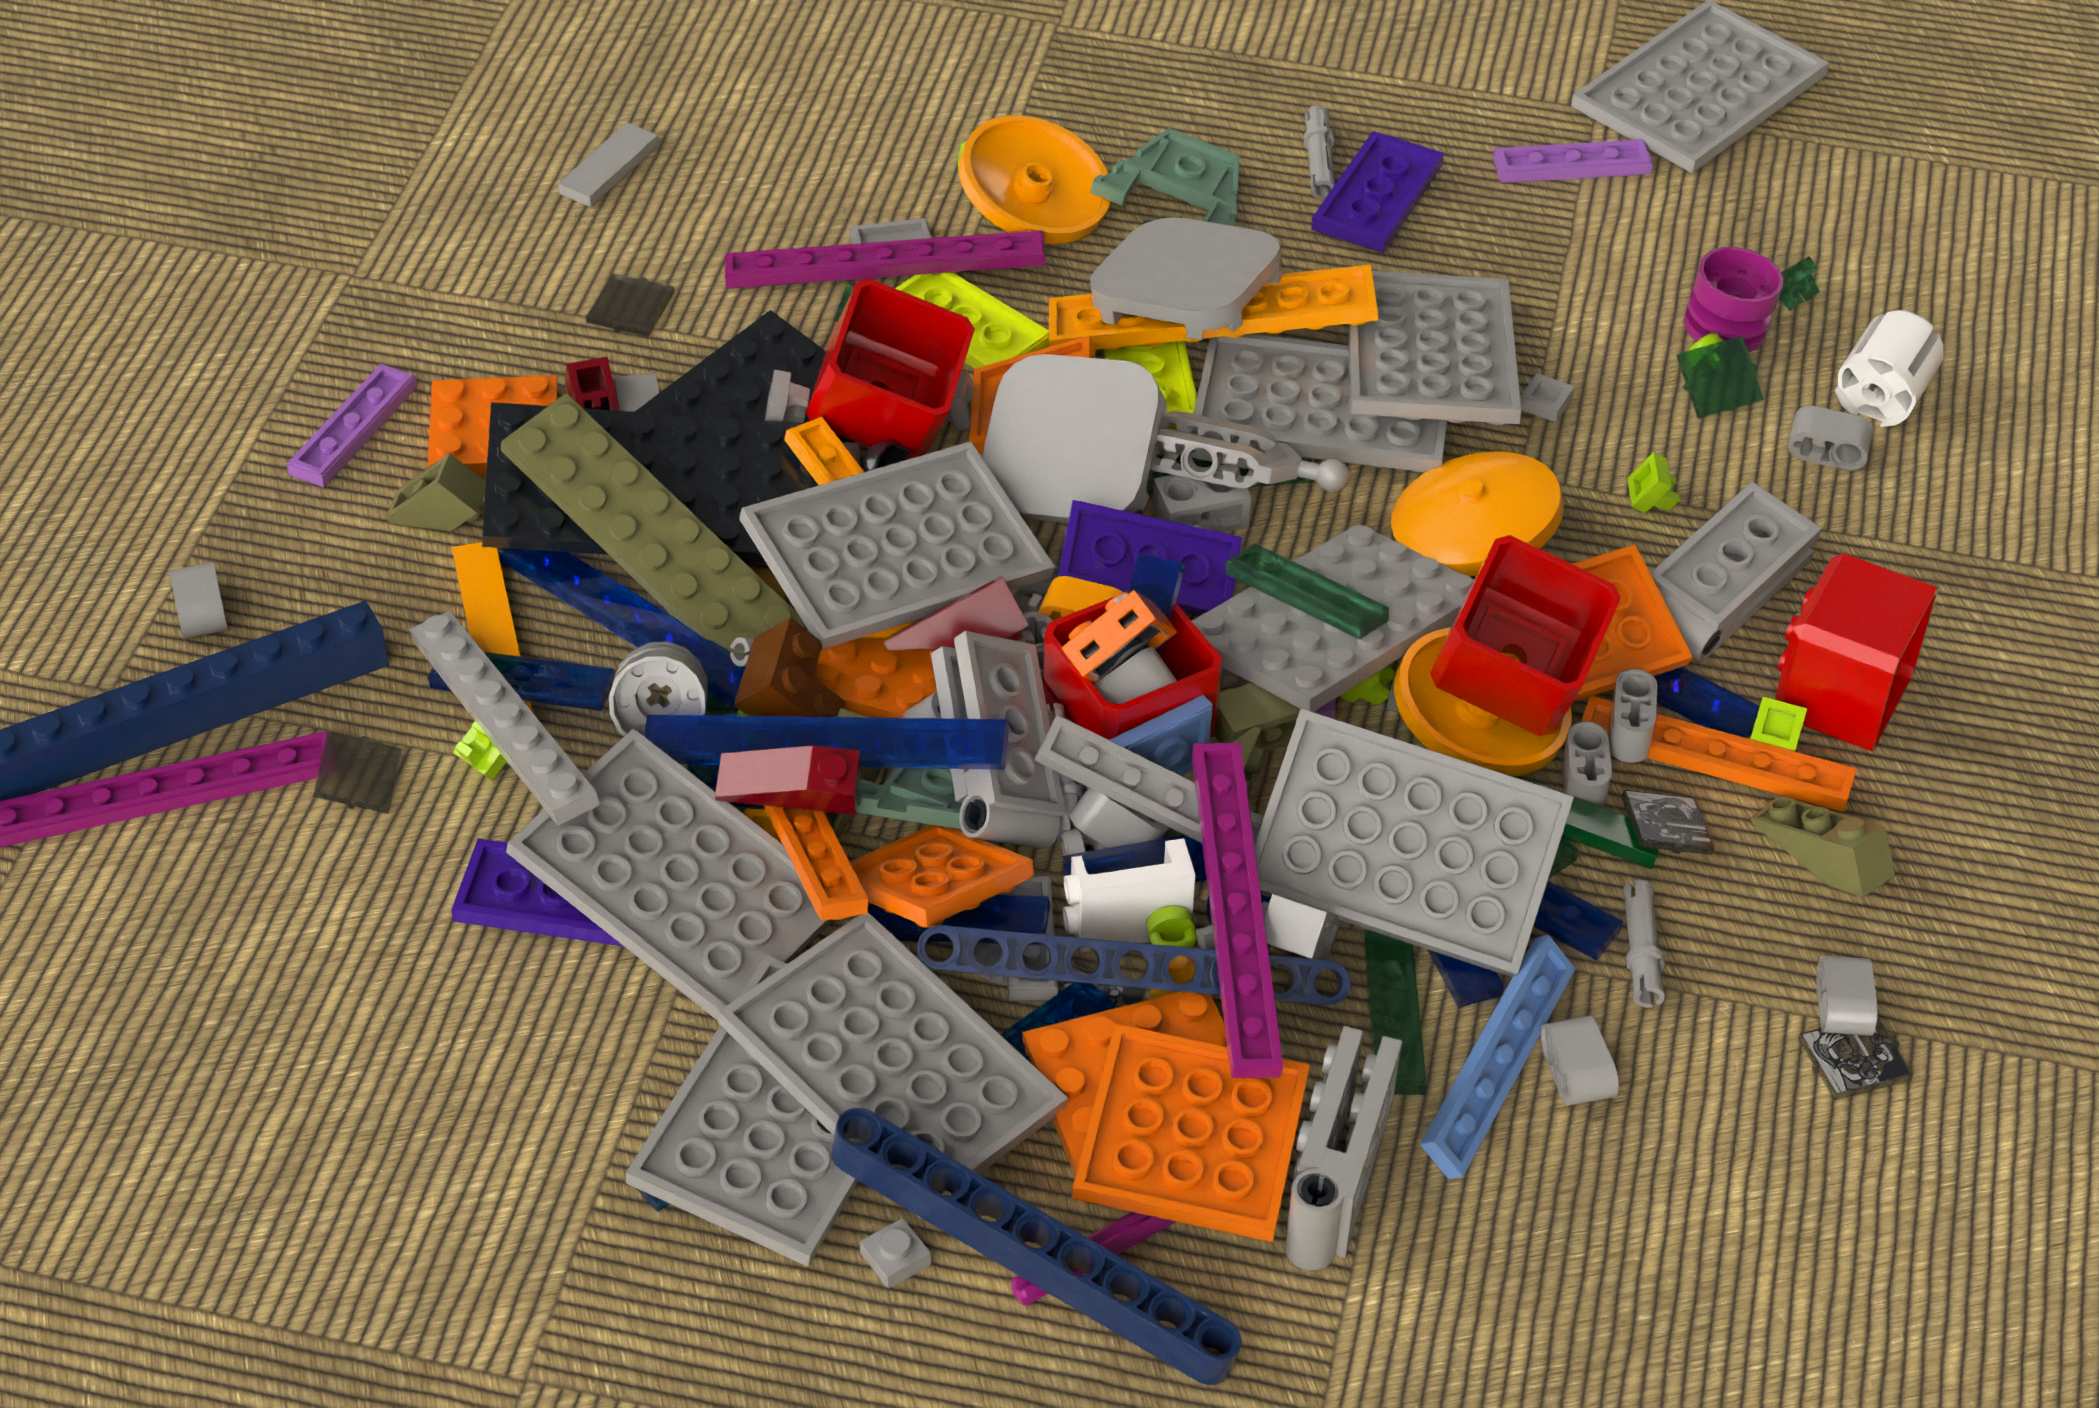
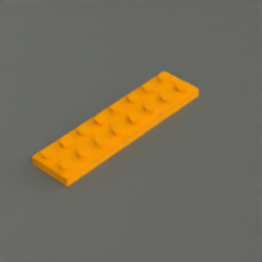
[1049,265,1378,351]

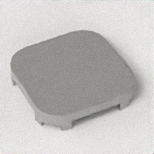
[1090,217,1282,340]
[982,354,1167,523]

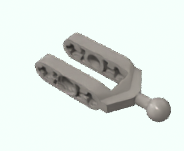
[1150,411,1349,492]

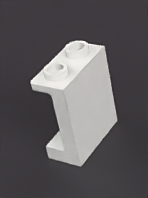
[1063,838,1195,953]

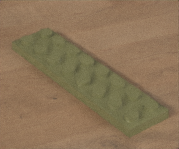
[501,393,807,681]

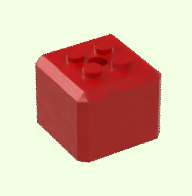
[805,278,975,459]
[1430,535,1621,737]
[1775,553,1939,752]
[1043,584,1223,740]

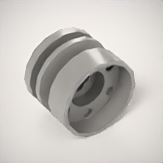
[609,642,708,750]

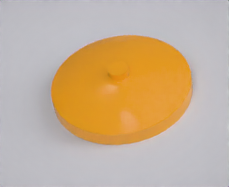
[959,115,1111,244]
[1391,451,1564,577]
[1394,628,1572,777]

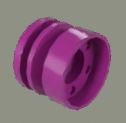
[1683,247,1784,354]

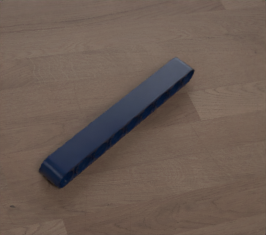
[917,925,1351,1005]
[831,1108,1242,1385]

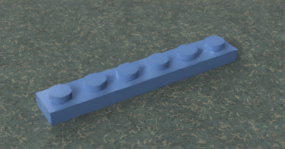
[1420,935,1576,1179]

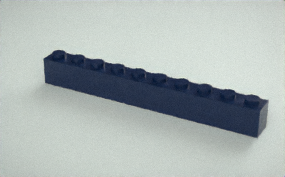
[0,600,389,801]

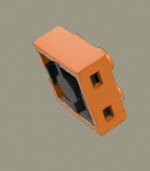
[1061,590,1177,683]

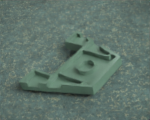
[1090,128,1240,226]
[856,725,962,829]

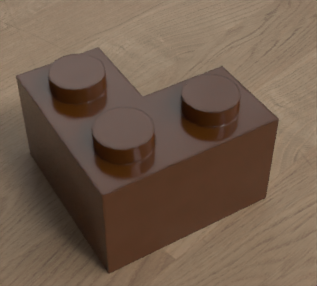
[734,617,846,748]

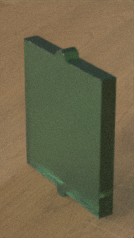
[1676,336,1764,419]

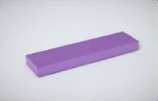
[1493,139,1653,183]
[287,364,417,488]

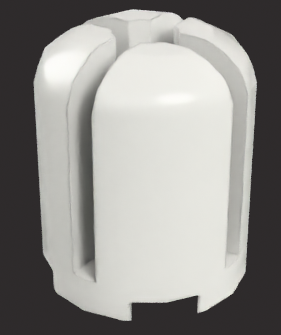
[1835,310,1943,427]

